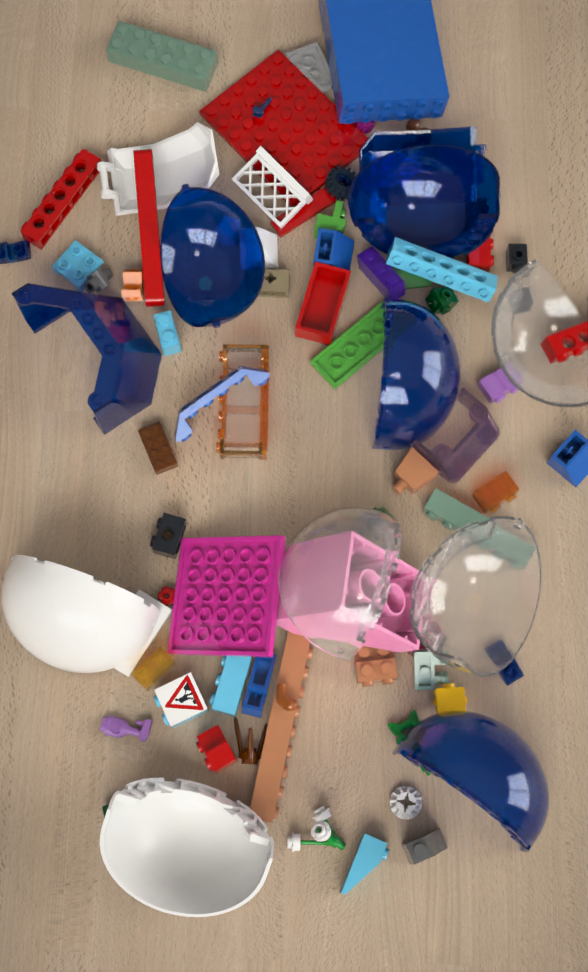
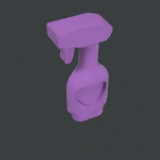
[100,715,153,742]

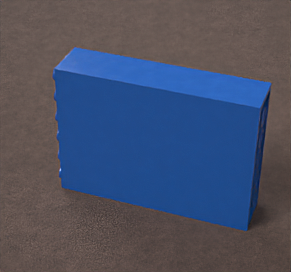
[318,0,450,124]

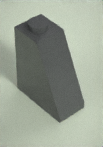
[402,829,448,865]

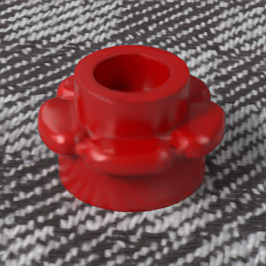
[157,586,175,606]

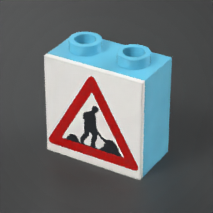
[153,672,209,728]

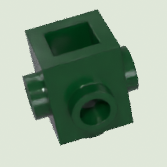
[425,287,459,315]

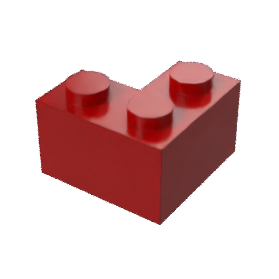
[196,725,238,774]

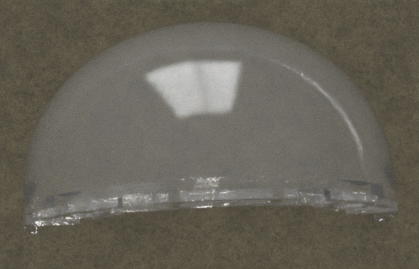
[491,259,588,408]
[278,507,402,662]
[409,516,541,677]

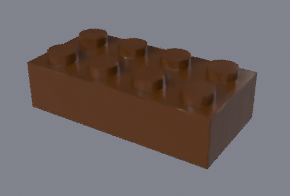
[138,421,178,475]

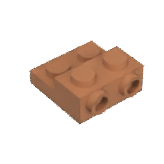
[352,644,398,687]

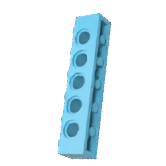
[386,237,498,303]

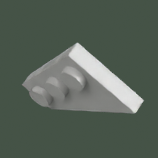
[285,42,333,93]

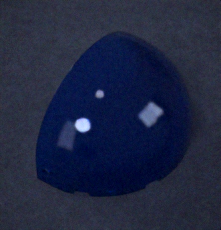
[348,145,501,259]
[372,298,461,450]
[392,710,549,852]

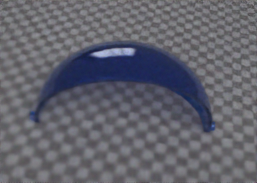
[160,184,265,328]

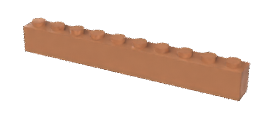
[250,631,315,823]

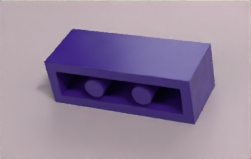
[357,246,405,304]

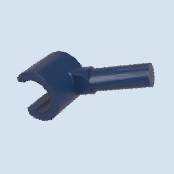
[252,97,272,118]

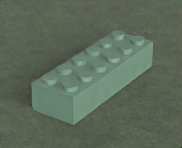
[106,21,218,92]

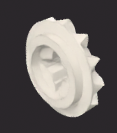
[390,786,422,819]

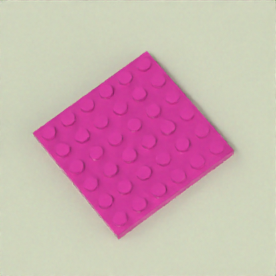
[167,535,286,657]

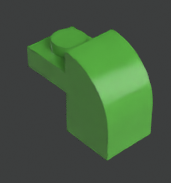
[314,201,347,238]

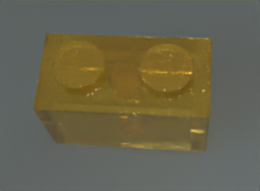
[131,646,176,691]

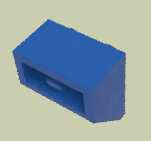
[313,228,354,270]
[547,430,588,487]

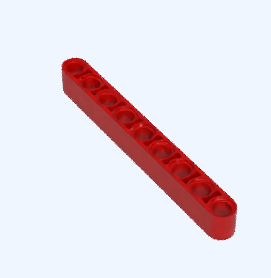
[133,149,165,307]

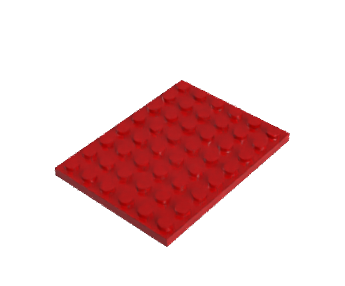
[199,49,373,207]

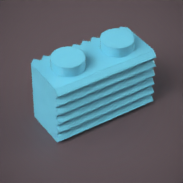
[153,311,181,356]

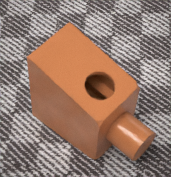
[392,447,439,495]

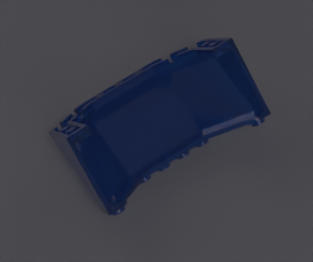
[11,283,162,435]

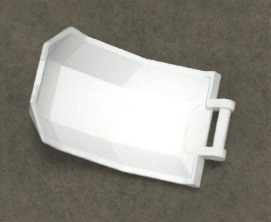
[97,122,219,216]

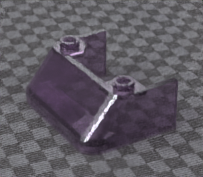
[412,388,500,483]

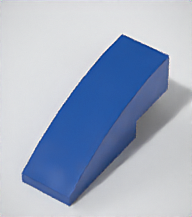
[242,654,277,718]

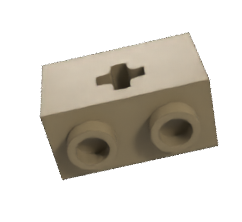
[251,267,289,298]

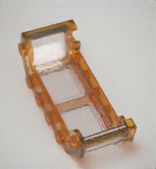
[216,344,269,460]

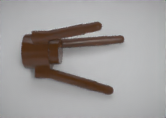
[234,717,268,765]

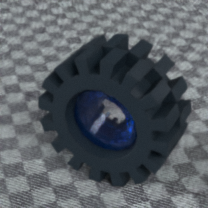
[324,166,359,201]

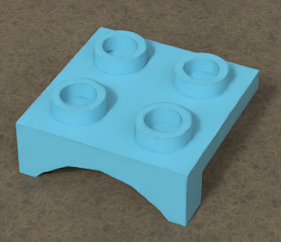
[52,240,104,292]

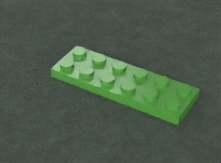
[310,299,418,390]

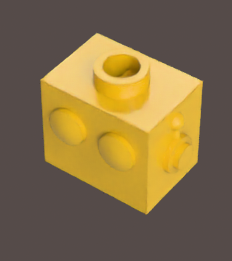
[433,683,468,713]

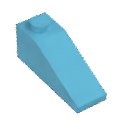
[340,833,389,895]

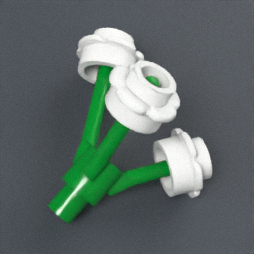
[287,806,346,852]

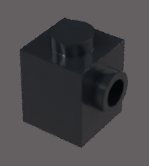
[506,244,528,274]

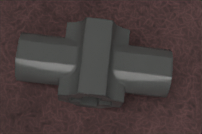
[84,268,113,293]

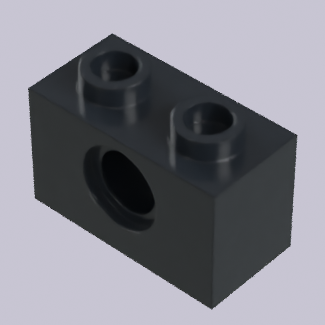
[150,513,187,559]

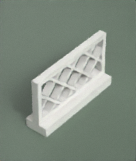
[232,146,313,229]

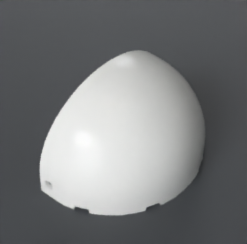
[1,555,161,673]
[100,777,274,917]

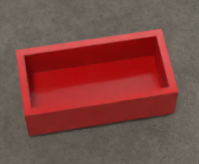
[295,262,351,345]

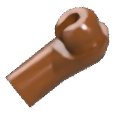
[276,683,297,711]

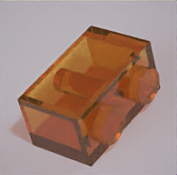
[472,471,519,514]

